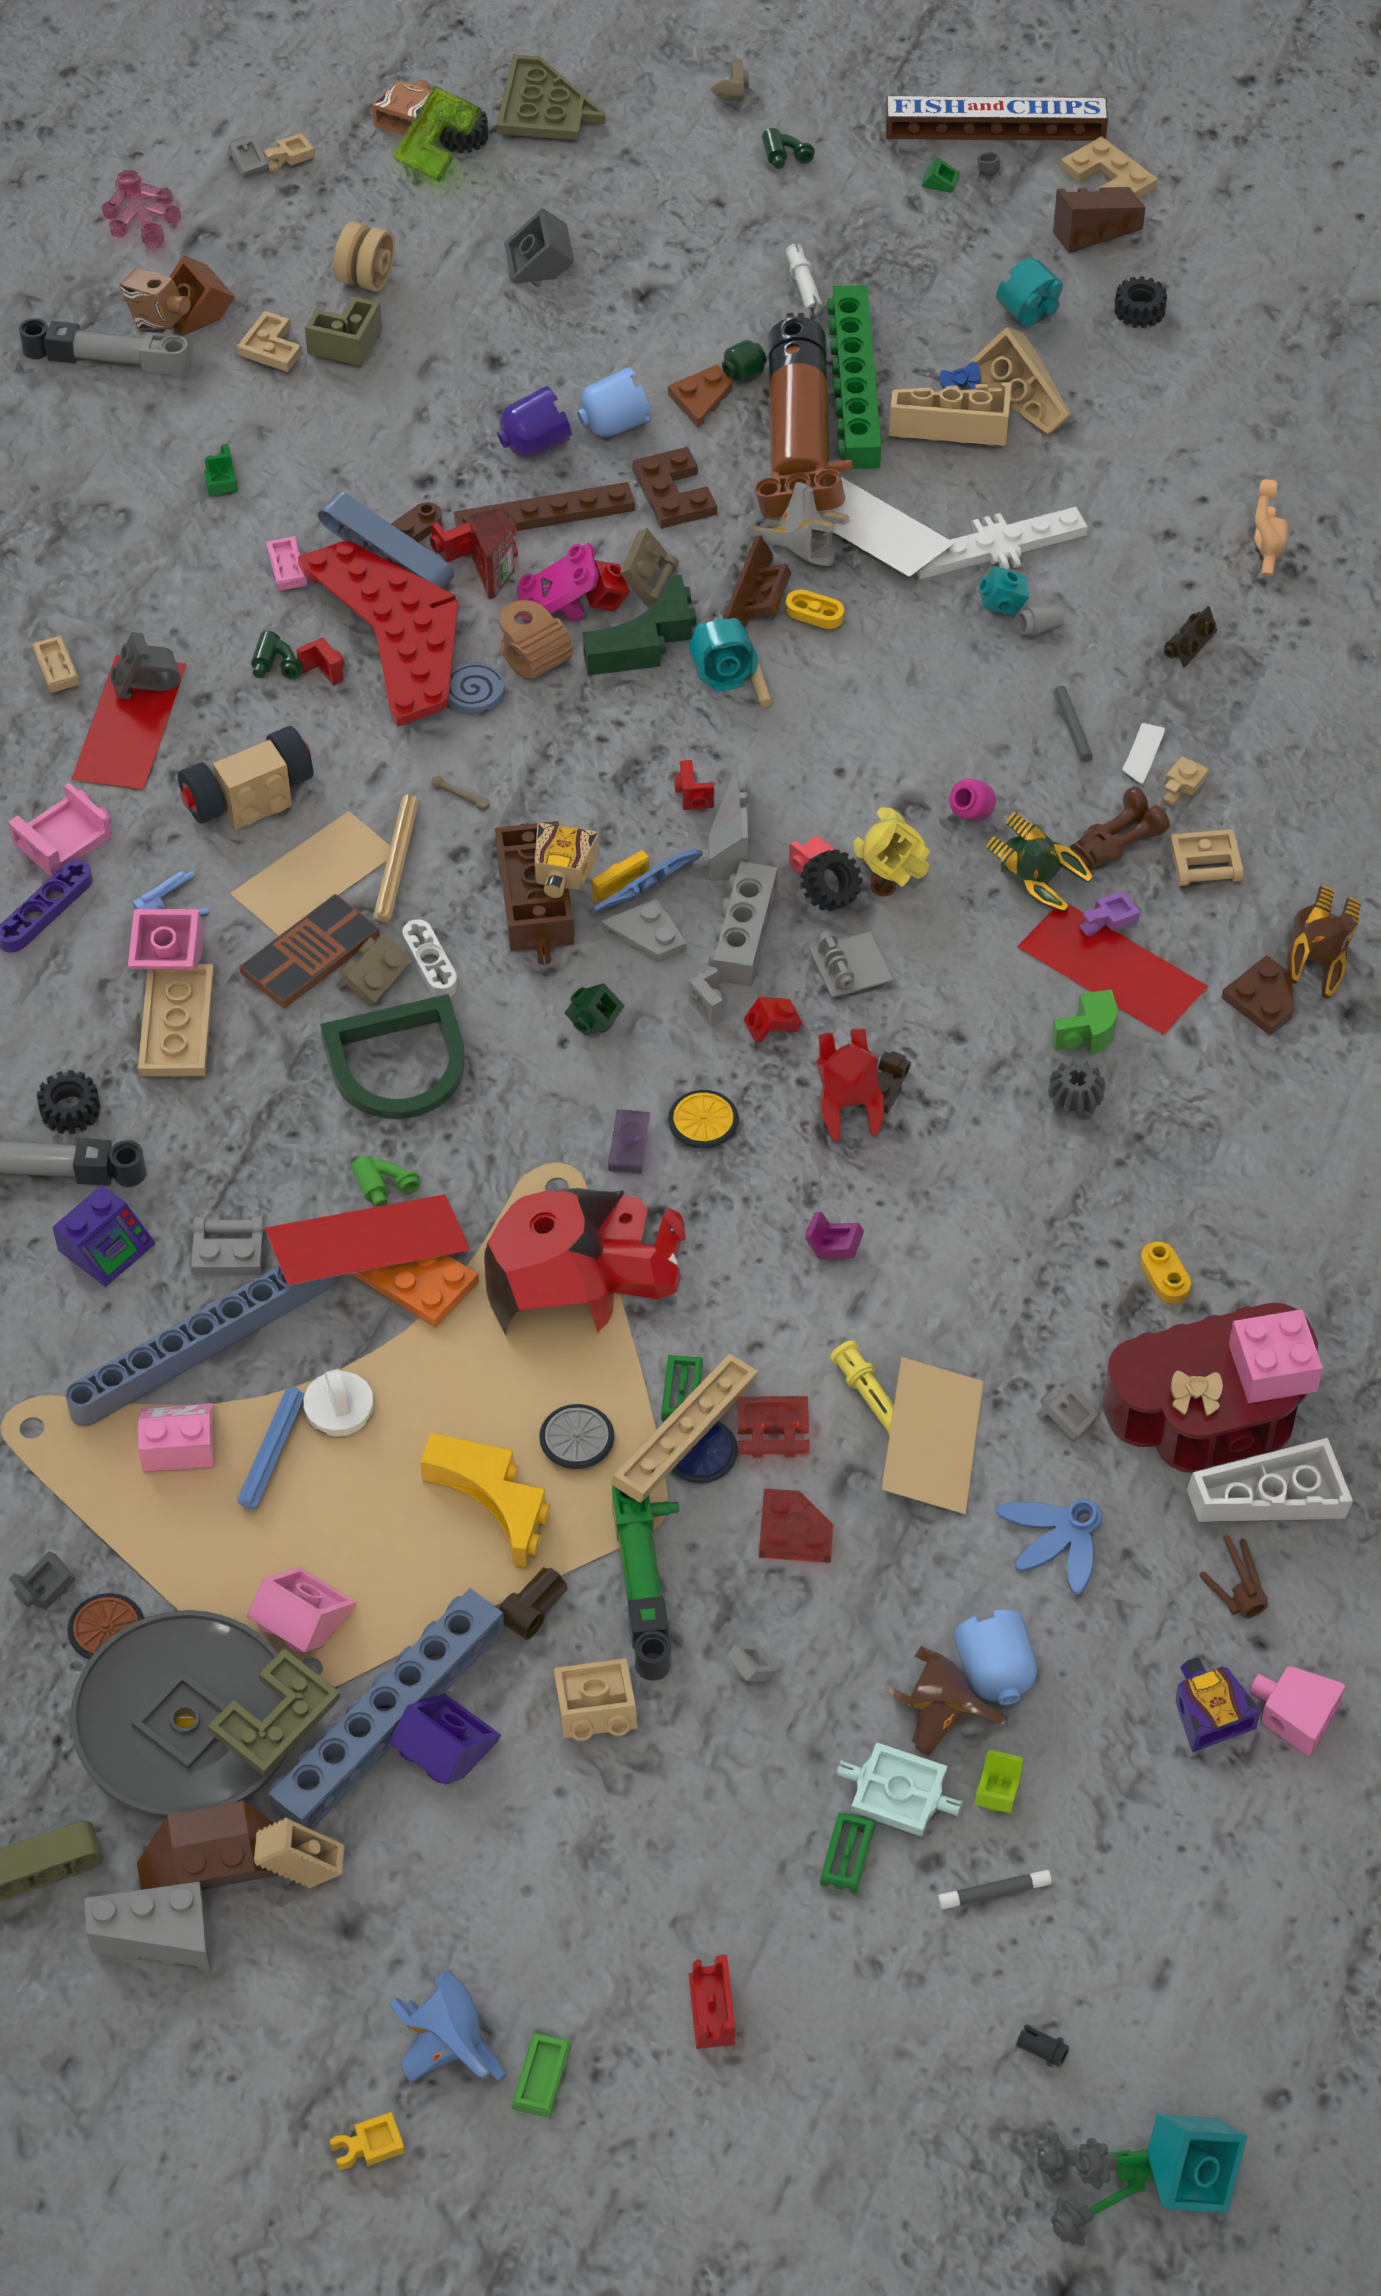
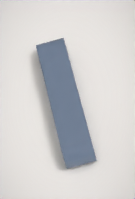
[317,491,454,589]

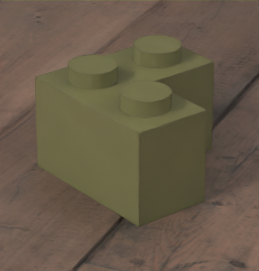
[305,296,382,366]

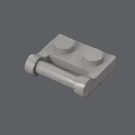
[191,1216,264,1275]

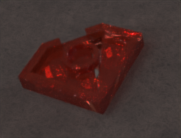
[759,1489,833,1563]

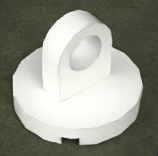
[303,1368,374,1437]

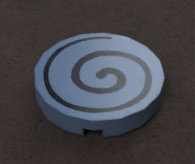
[448,662,505,715]

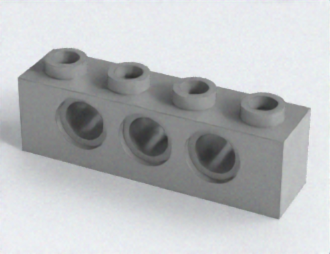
[709,861,778,986]

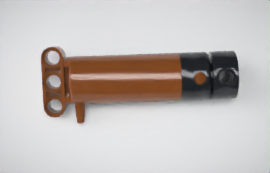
[755,317,853,518]

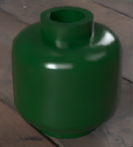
[722,340,767,383]

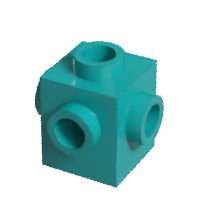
[979,566,1030,617]

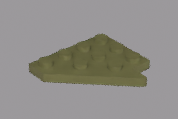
[496,54,606,140]

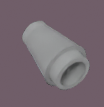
[1016,607,1064,637]

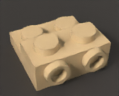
[553,1658,638,1741]

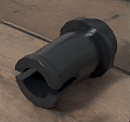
[1016,2024,1069,2067]

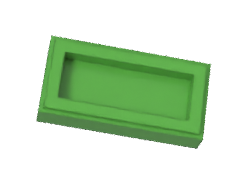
[512,2032,571,2119]

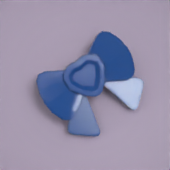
[939,361,982,390]

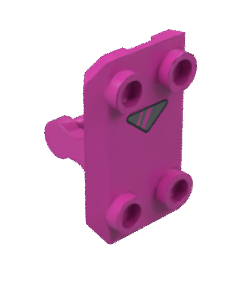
[517,542,599,622]

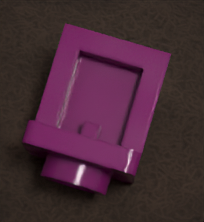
[805,1212,864,1259]

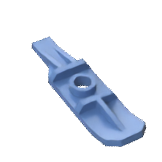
[591,849,702,915]

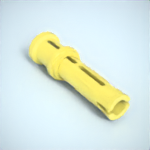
[830,1340,894,1435]

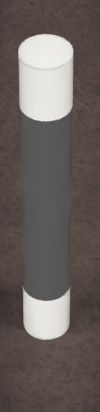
[937,1870,1052,1910]

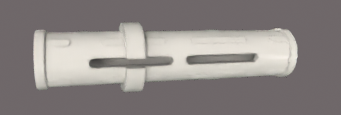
[785,244,824,316]

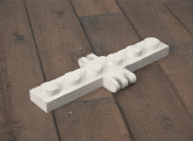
[916,507,1088,579]

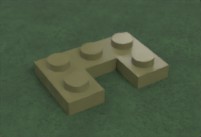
[208,1648,340,1777]

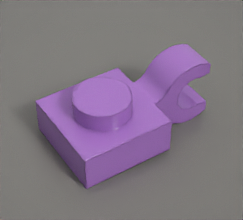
[1079,891,1141,936]

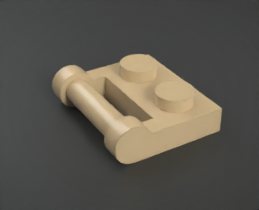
[1169,829,1243,887]

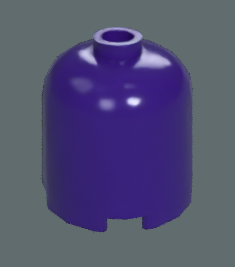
[497,386,572,458]

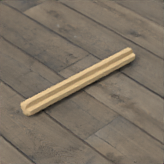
[373,794,419,924]

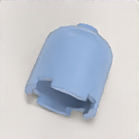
[577,367,651,437]
[954,1610,1037,1705]

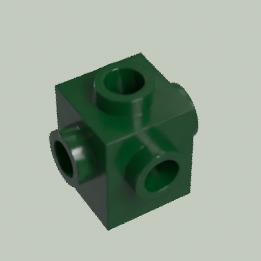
[564,983,625,1036]

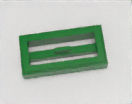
[661,1355,703,1421]
[820,1812,875,1894]

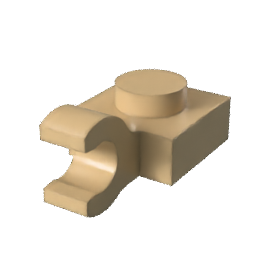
[264,133,315,172]
[1162,756,1209,806]

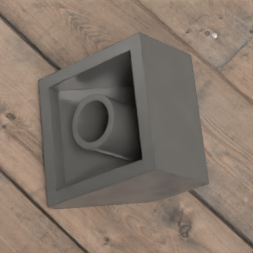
[504,208,574,283]

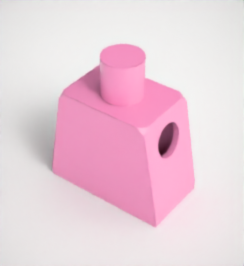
[1249,1666,1346,1757]

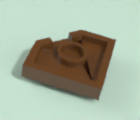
[1221,955,1294,1035]

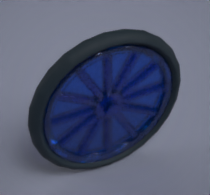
[671,1421,738,1483]

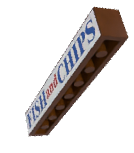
[886,96,1108,141]

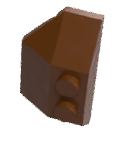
[137,1801,279,1890]

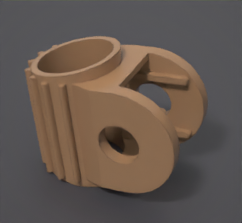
[499,600,574,680]

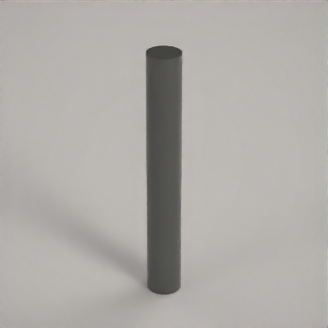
[1054,686,1093,762]

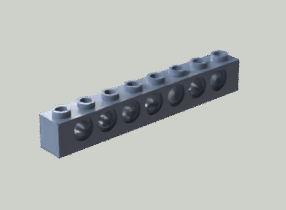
[268,1588,505,1829]

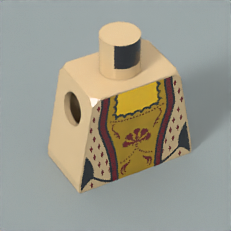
[535,822,599,898]

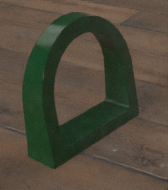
[320,994,465,1119]

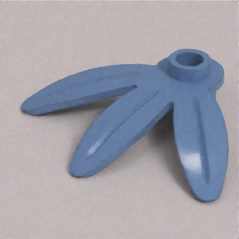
[995,1499,1102,1594]

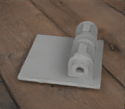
[809,931,893,998]

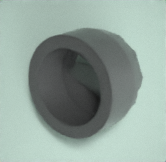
[977,152,1000,176]

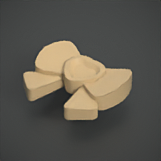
[1171,1371,1223,1416]

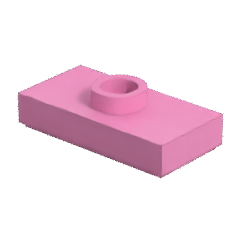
[266,536,308,591]

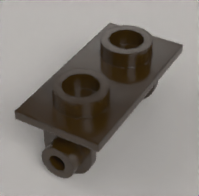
[1164,606,1217,667]

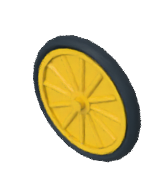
[668,1090,739,1148]

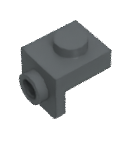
[9,1551,76,1610]

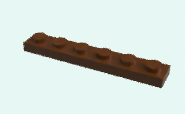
[454,482,635,538]

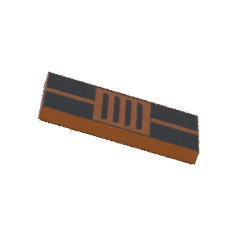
[240,894,380,1009]

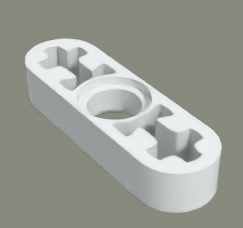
[403,920,458,997]

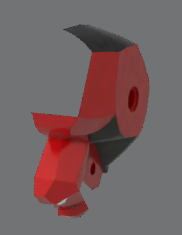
[484,1188,686,1335]

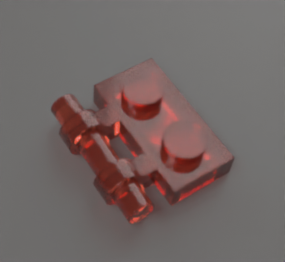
[737,1396,809,1458]

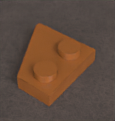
[668,364,733,428]

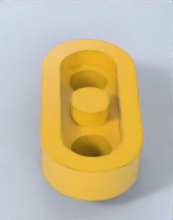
[786,589,844,629]
[1140,1241,1191,1304]

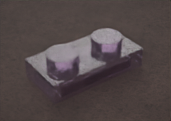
[608,1109,650,1174]

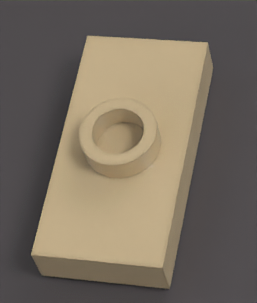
[32,635,80,693]

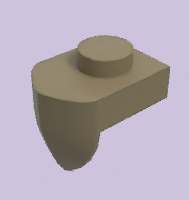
[711,59,749,101]

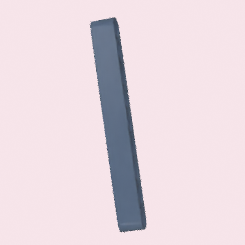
[65,1266,339,1426]

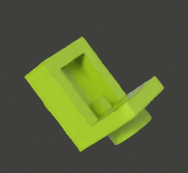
[974,1749,1024,1814]

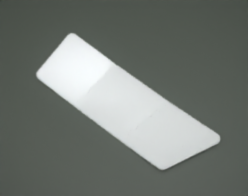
[1122,723,1165,784]

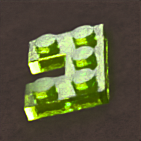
[392,86,482,182]

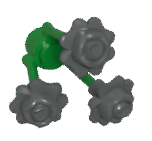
[1037,2134,1154,2247]

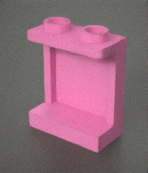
[8,783,112,877]

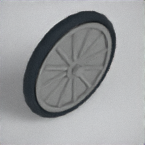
[539,1404,614,1469]

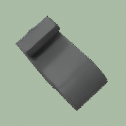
[110,632,181,699]

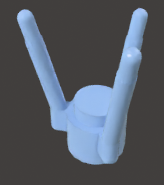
[132,871,209,915]

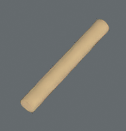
[748,633,772,707]

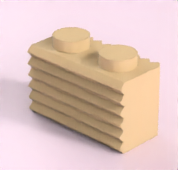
[254,1817,344,1889]

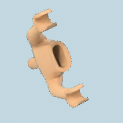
[1254,479,1288,577]

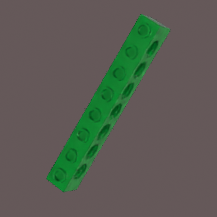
[827,285,881,469]

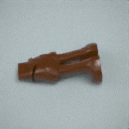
[1070,786,1170,871]

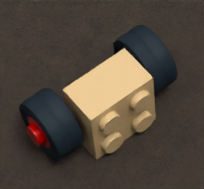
[178,726,314,830]

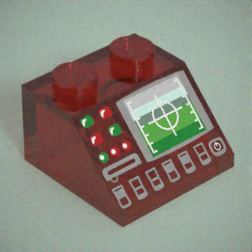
[469,507,518,599]

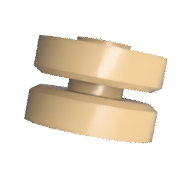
[333,221,395,292]

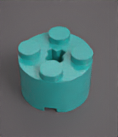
[996,258,1063,328]
[689,618,758,691]

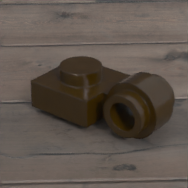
[877,1051,911,1114]

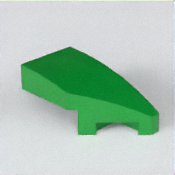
[204,444,238,496]

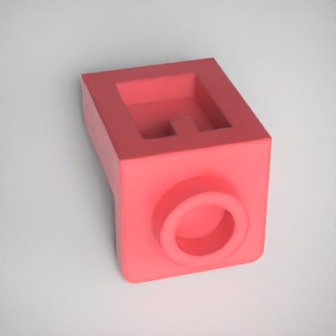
[789,835,834,874]

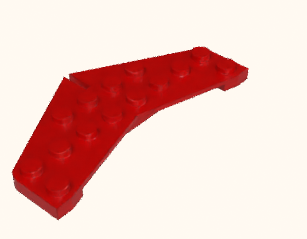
[298,541,459,727]

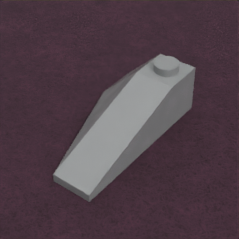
[702,762,748,880]

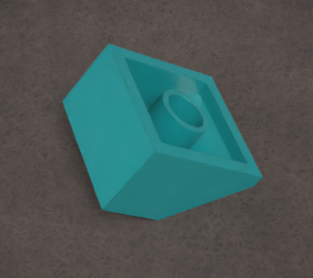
[1147,2113,1248,2213]

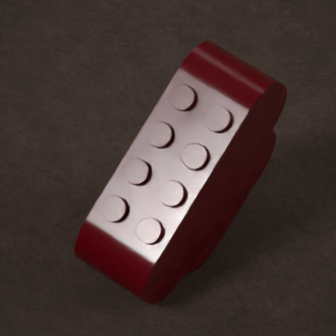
[1102,1303,1318,1473]

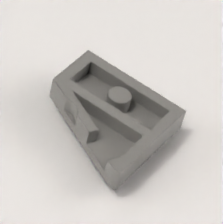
[602,898,687,962]

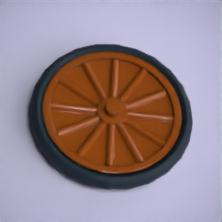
[67,1593,144,1660]

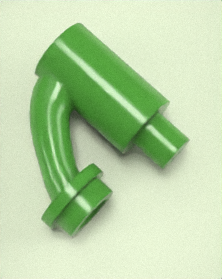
[351,1156,420,1207]

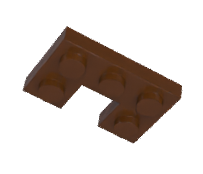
[632,447,717,529]

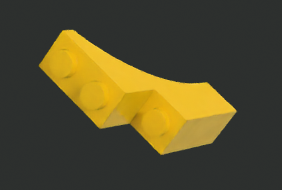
[420,1432,551,1568]

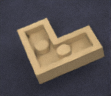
[237,311,302,372]

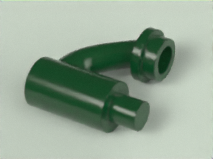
[762,128,815,169]
[251,631,304,679]

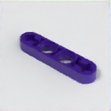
[0,860,92,952]

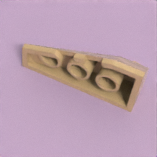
[965,327,1071,434]

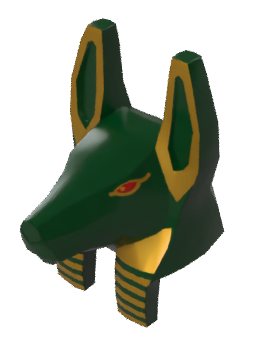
[986,812,1093,912]

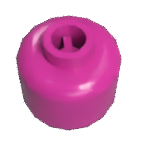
[949,778,996,822]

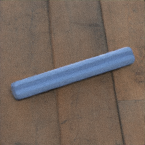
[237,1387,304,1510]

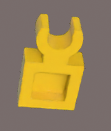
[330,2111,405,2170]

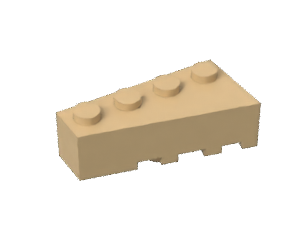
[889,382,1012,446]

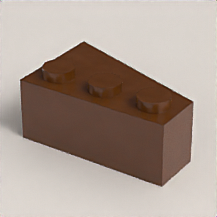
[1053,187,1145,253]

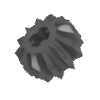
[1048,1059,1105,1117]

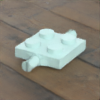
[836,1742,963,1837]

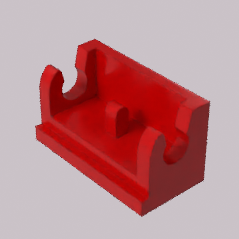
[688,1955,735,2049]

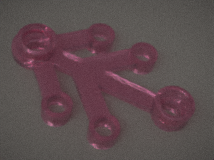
[102,170,181,248]

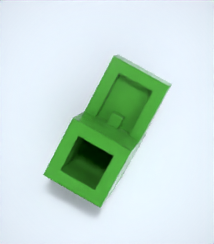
[1052,989,1118,1055]

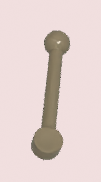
[431,776,489,811]

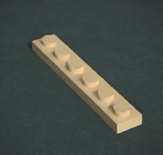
[611,1353,758,1503]

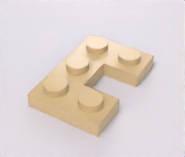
[1060,136,1158,198]

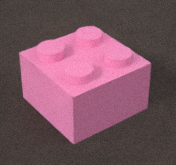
[1229,1309,1323,1404]

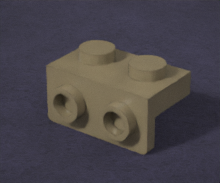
[336,933,413,1006]

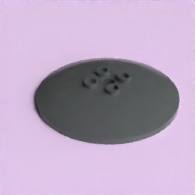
[71,1610,288,1818]

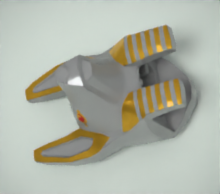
[747,482,850,566]

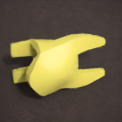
[853,807,931,887]

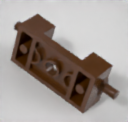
[495,821,575,965]

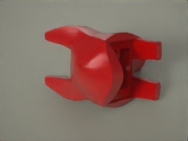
[816,1029,884,1141]

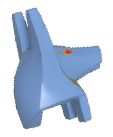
[390,1969,507,2082]

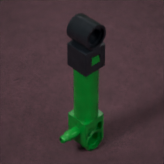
[612,1485,679,1681]

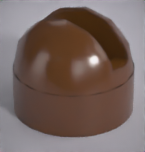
[870,872,896,896]

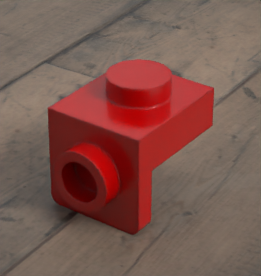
[429,521,479,563]
[297,637,345,686]
[674,760,714,810]
[744,997,802,1042]

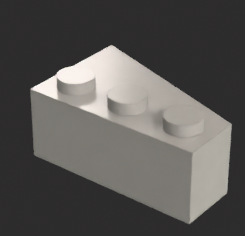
[84,1882,211,1972]

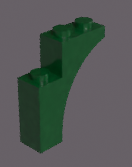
[582,575,697,676]

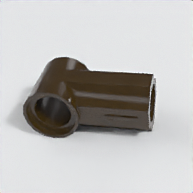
[499,1567,568,1640]

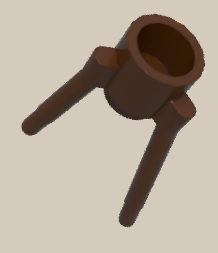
[1200,1535,1268,1618]

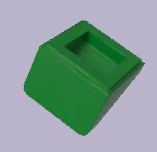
[921,157,960,193]

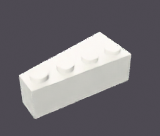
[1186,1438,1353,1522]

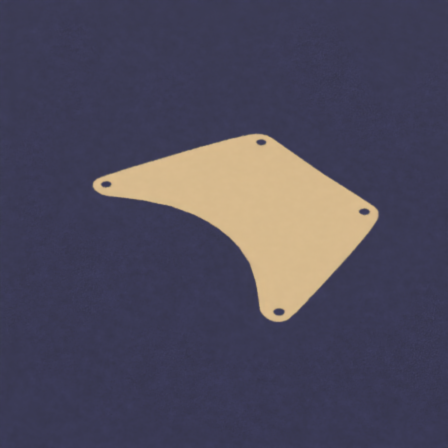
[0,1162,668,1688]

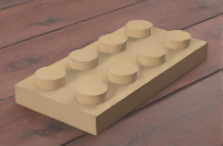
[138,964,215,1077]

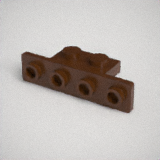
[723,535,792,628]

